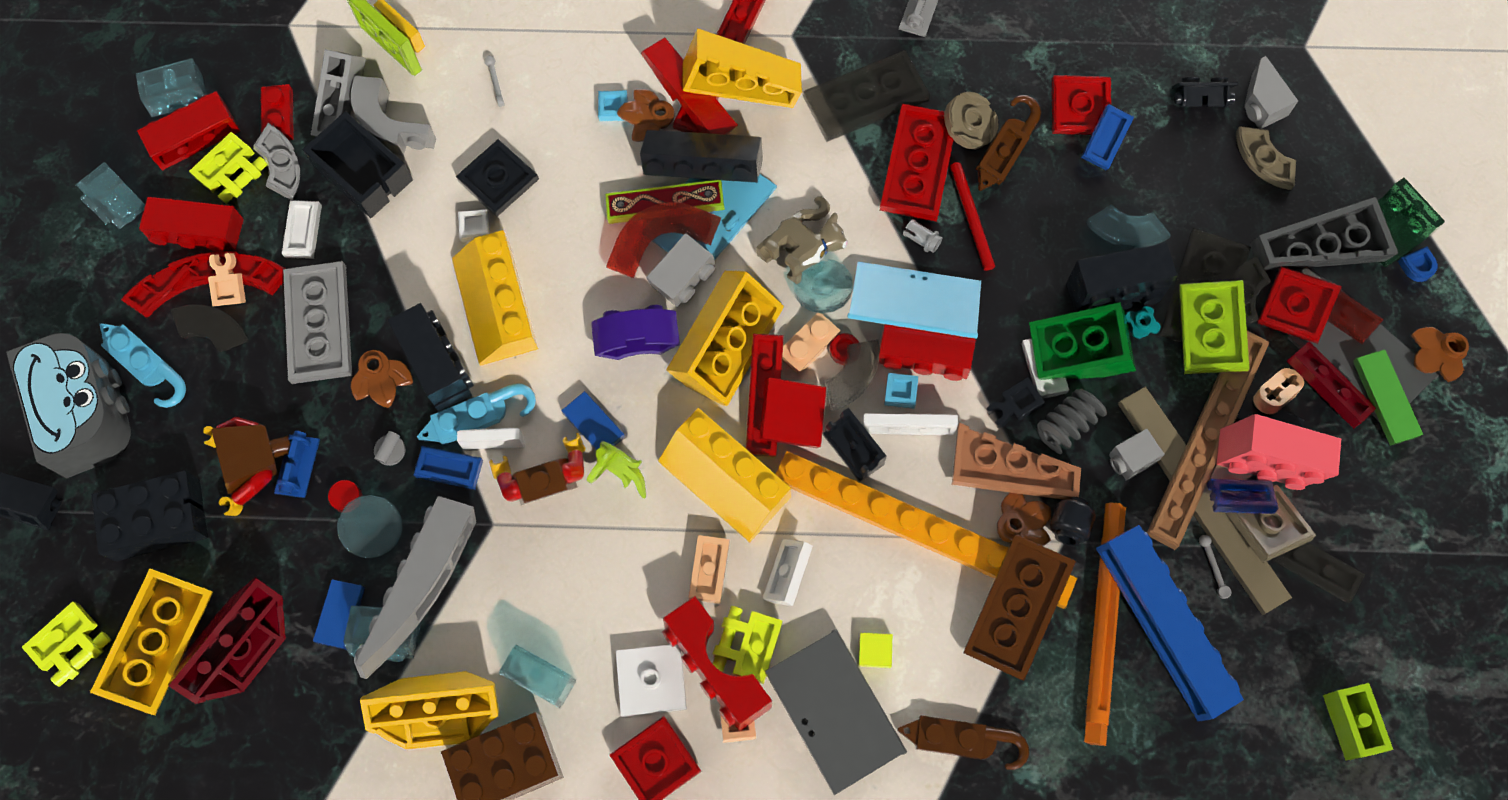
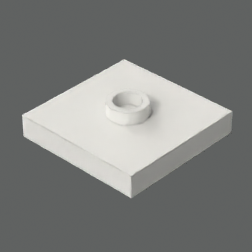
[616,645,687,717]

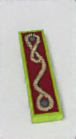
[605,180,725,224]

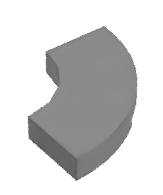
[253,123,300,201]

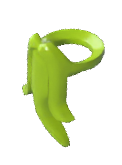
[586,441,646,499]

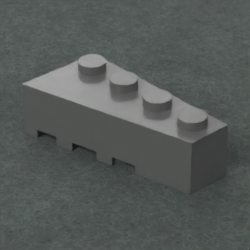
[1250,197,1398,271]

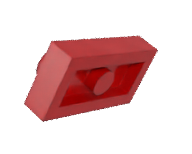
[261,84,294,140]

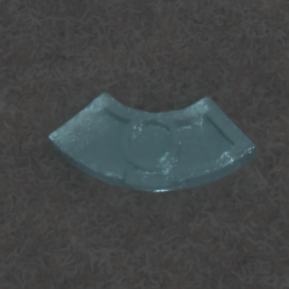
[1086,204,1171,248]

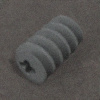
[1036,389,1107,454]

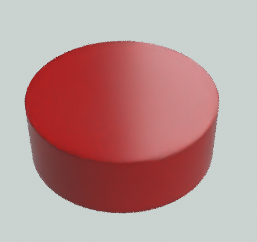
[830,333,860,365]
[328,480,362,513]

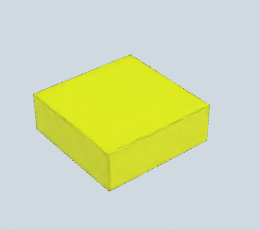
[859,632,893,668]

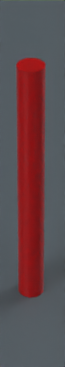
[950,162,995,271]

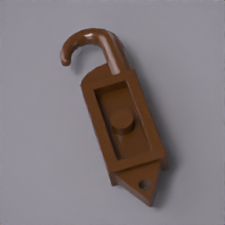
[975,95,1041,191]
[897,715,1029,770]

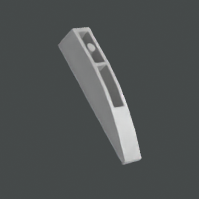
[354,496,476,679]

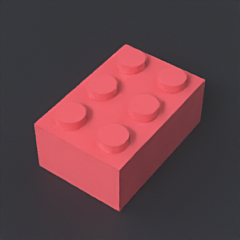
[1216,414,1341,490]

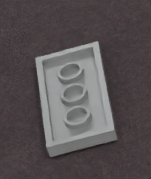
[283,261,352,384]

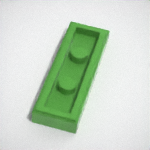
[1353,349,1423,446]

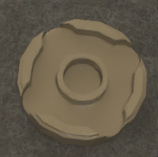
[944,91,999,150]

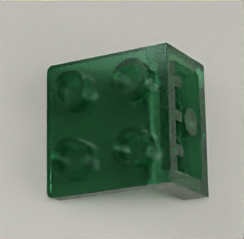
[1377,177,1445,267]

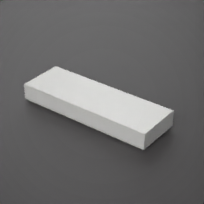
[862,414,958,435]

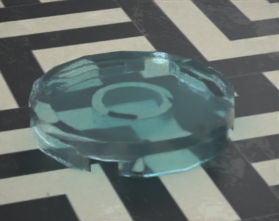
[793,259,853,313]
[337,495,403,558]

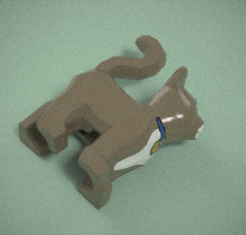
[756,196,848,285]

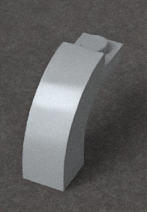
[351,76,436,156]

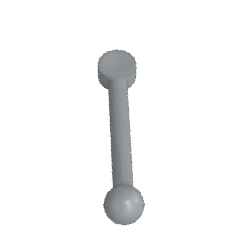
[485,56,505,107]
[1199,535,1232,599]

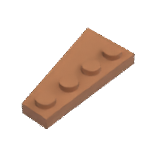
[952,423,1081,500]

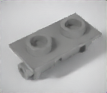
[899,0,938,37]

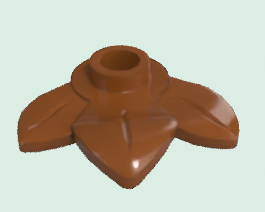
[617,89,674,142]
[1412,327,1469,382]
[351,350,413,408]
[997,493,1051,546]

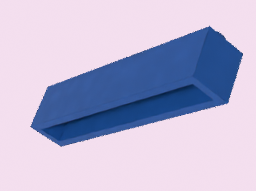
[1096,525,1244,721]

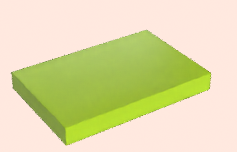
[347,0,422,76]
[1179,280,1249,374]

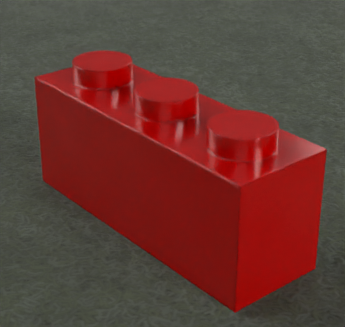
[137,91,240,170]
[139,197,244,251]
[878,324,976,381]

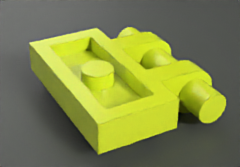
[189,132,267,204]
[22,601,111,687]
[712,606,783,684]

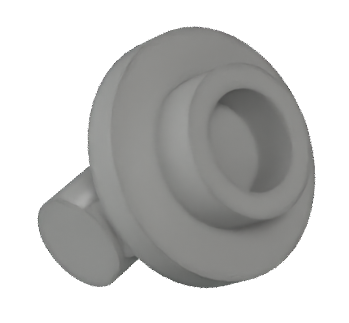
[374,431,406,466]

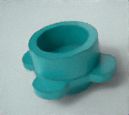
[1126,306,1161,339]

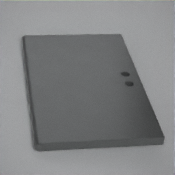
[1287,289,1439,421]
[765,629,907,795]

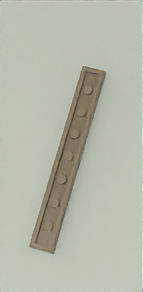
[1118,387,1292,615]

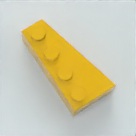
[683,28,802,108]

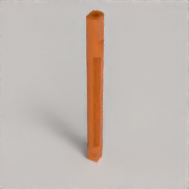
[1084,503,1126,746]

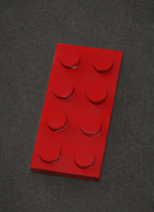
[879,104,953,222]

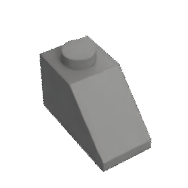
[1244,56,1298,129]

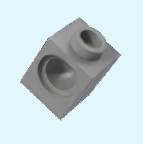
[1109,429,1165,480]

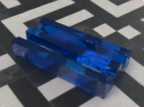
[1207,479,1279,514]

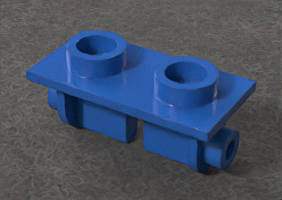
[274,431,320,498]

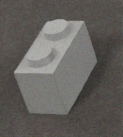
[646,233,716,307]

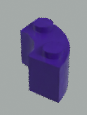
[591,305,680,360]

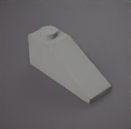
[311,49,366,136]

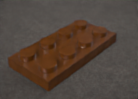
[963,534,1076,681]

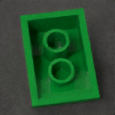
[1029,302,1136,380]

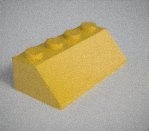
[452,230,538,366]
[666,271,784,406]
[658,408,792,543]
[90,569,213,716]

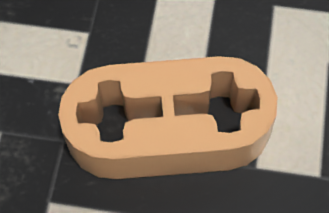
[1253,368,1304,414]

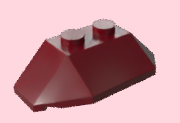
[168,577,286,704]

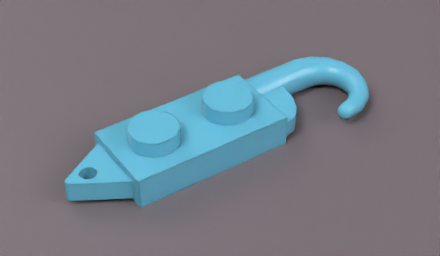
[100,323,186,408]
[417,383,536,446]

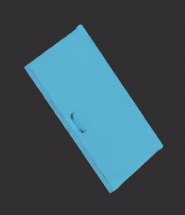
[641,174,777,260]
[847,261,981,339]

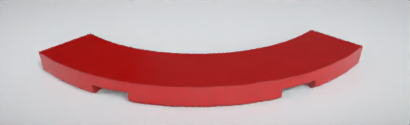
[121,251,286,318]

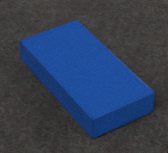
[1080,104,1134,170]
[561,391,625,450]
[413,446,483,490]
[313,579,365,650]

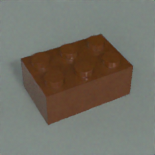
[441,712,564,800]

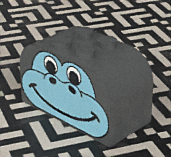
[6,333,131,479]

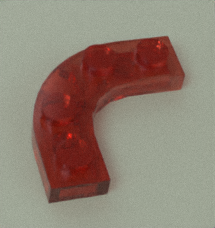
[606,202,722,278]

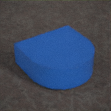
[1397,246,1438,282]

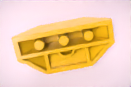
[360,671,499,749]

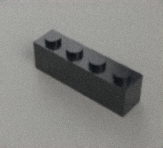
[640,130,763,183]

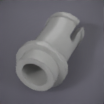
[903,219,943,253]

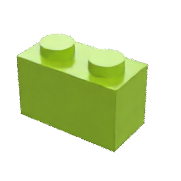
[1323,683,1393,761]

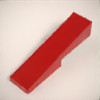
[641,37,738,135]

